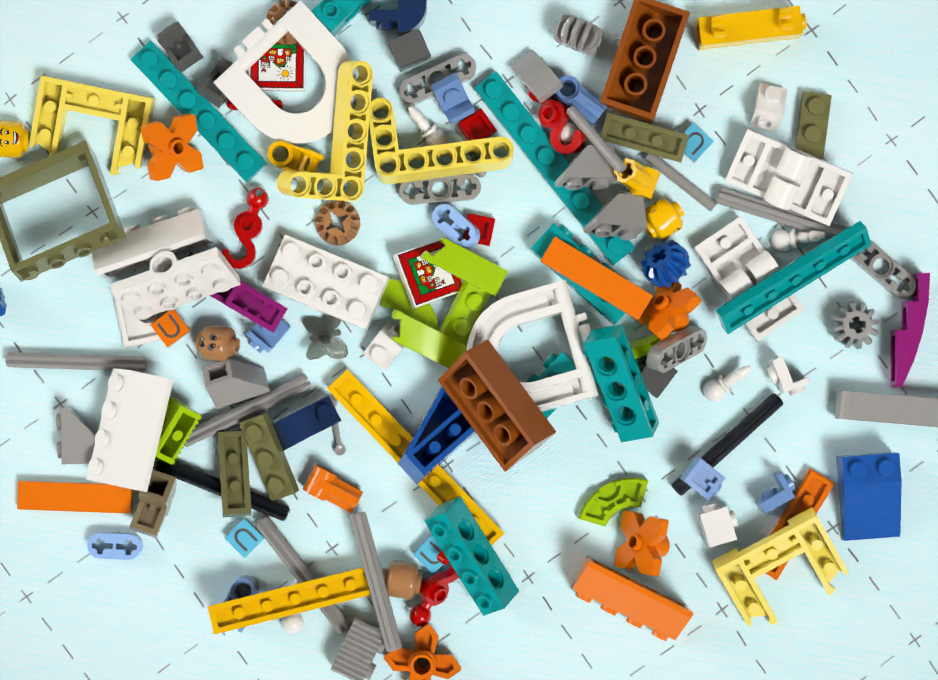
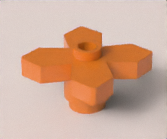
[141,113,204,181]
[635,282,702,341]
[614,510,670,576]
[384,623,461,680]

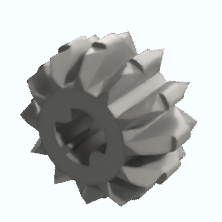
[553,15,603,55]
[830,301,880,349]

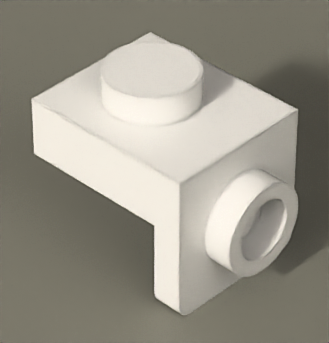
[750,83,788,132]
[363,321,405,371]
[767,357,811,396]

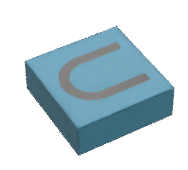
[684,122,714,163]
[224,518,265,558]
[413,535,443,574]

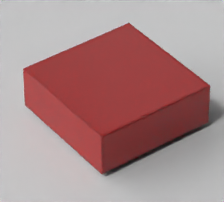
[457,108,497,141]
[462,213,495,247]

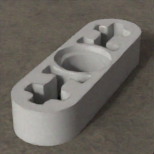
[399,54,476,105]
[399,174,481,205]
[850,240,916,298]
[646,326,707,373]

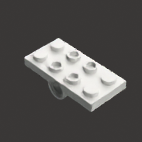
[725,128,853,226]
[693,216,804,342]
[262,235,390,331]
[110,247,241,321]

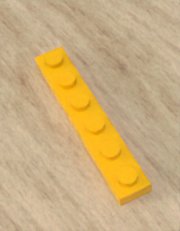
[207,568,371,635]

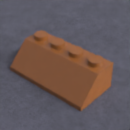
[599,0,690,124]
[438,340,556,472]

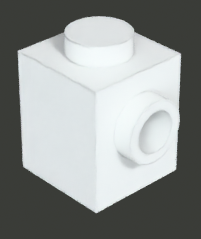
[697,502,738,548]

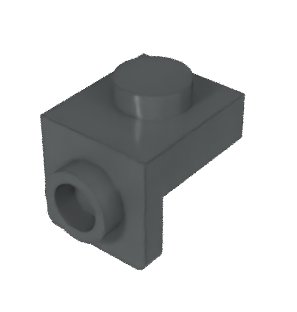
[155,21,203,73]
[196,56,233,108]

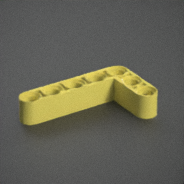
[276,60,373,201]
[369,98,514,184]

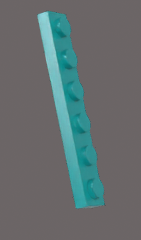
[130,40,267,183]
[715,221,871,334]

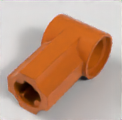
[302,464,363,513]

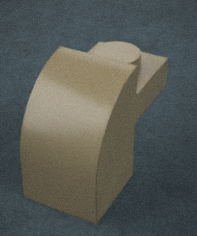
[129,469,177,539]

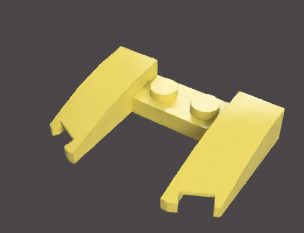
[29,76,156,175]
[712,507,849,626]

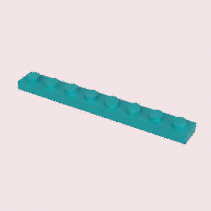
[474,71,635,266]

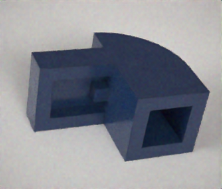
[369,0,427,37]
[273,396,342,451]

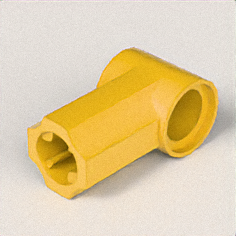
[614,158,661,200]

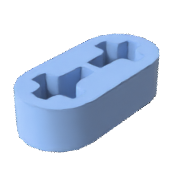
[432,204,480,249]
[87,532,143,560]

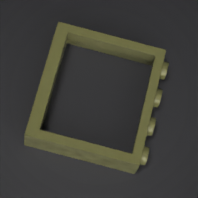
[0,140,126,282]

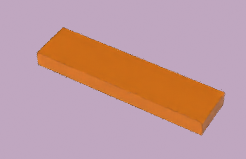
[540,237,653,320]
[765,468,835,580]
[17,480,133,514]

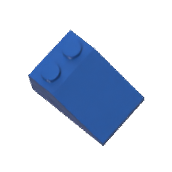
[836,452,902,541]

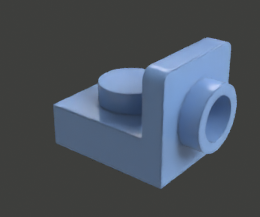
[430,72,475,124]
[246,320,291,353]
[680,456,725,500]
[756,471,796,514]

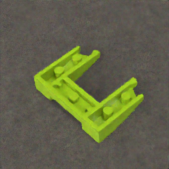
[391,237,508,369]

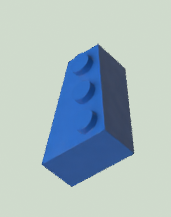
[398,387,476,484]

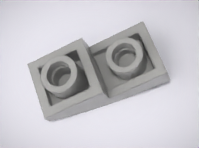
[510,50,563,103]

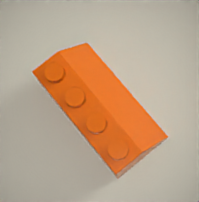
[571,556,694,641]

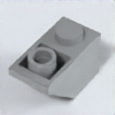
[555,145,617,190]
[583,193,647,240]
[202,359,270,409]
[56,407,97,465]

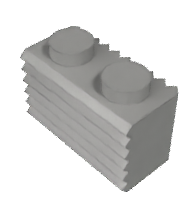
[330,616,385,680]

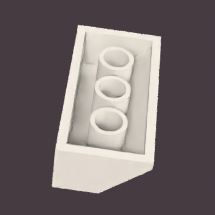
[92,206,213,279]
[86,368,173,492]

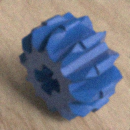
[641,239,691,288]

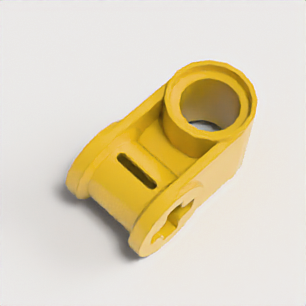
[268,141,324,172]

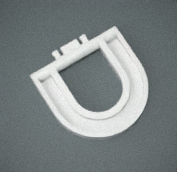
[213,1,356,144]
[467,280,598,412]

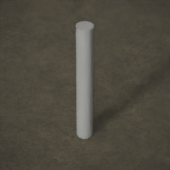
[566,106,627,173]
[644,154,717,212]

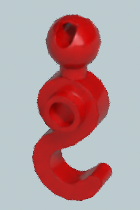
[528,89,585,154]
[222,188,269,269]
[409,551,459,626]

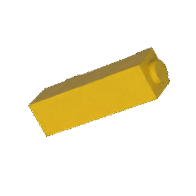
[695,6,807,50]

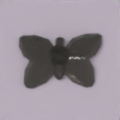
[302,314,348,360]

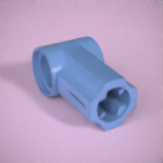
[553,75,607,126]

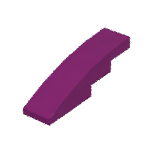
[188,252,288,333]
[890,273,930,387]

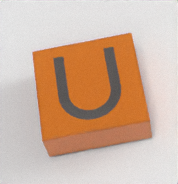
[151,309,191,348]

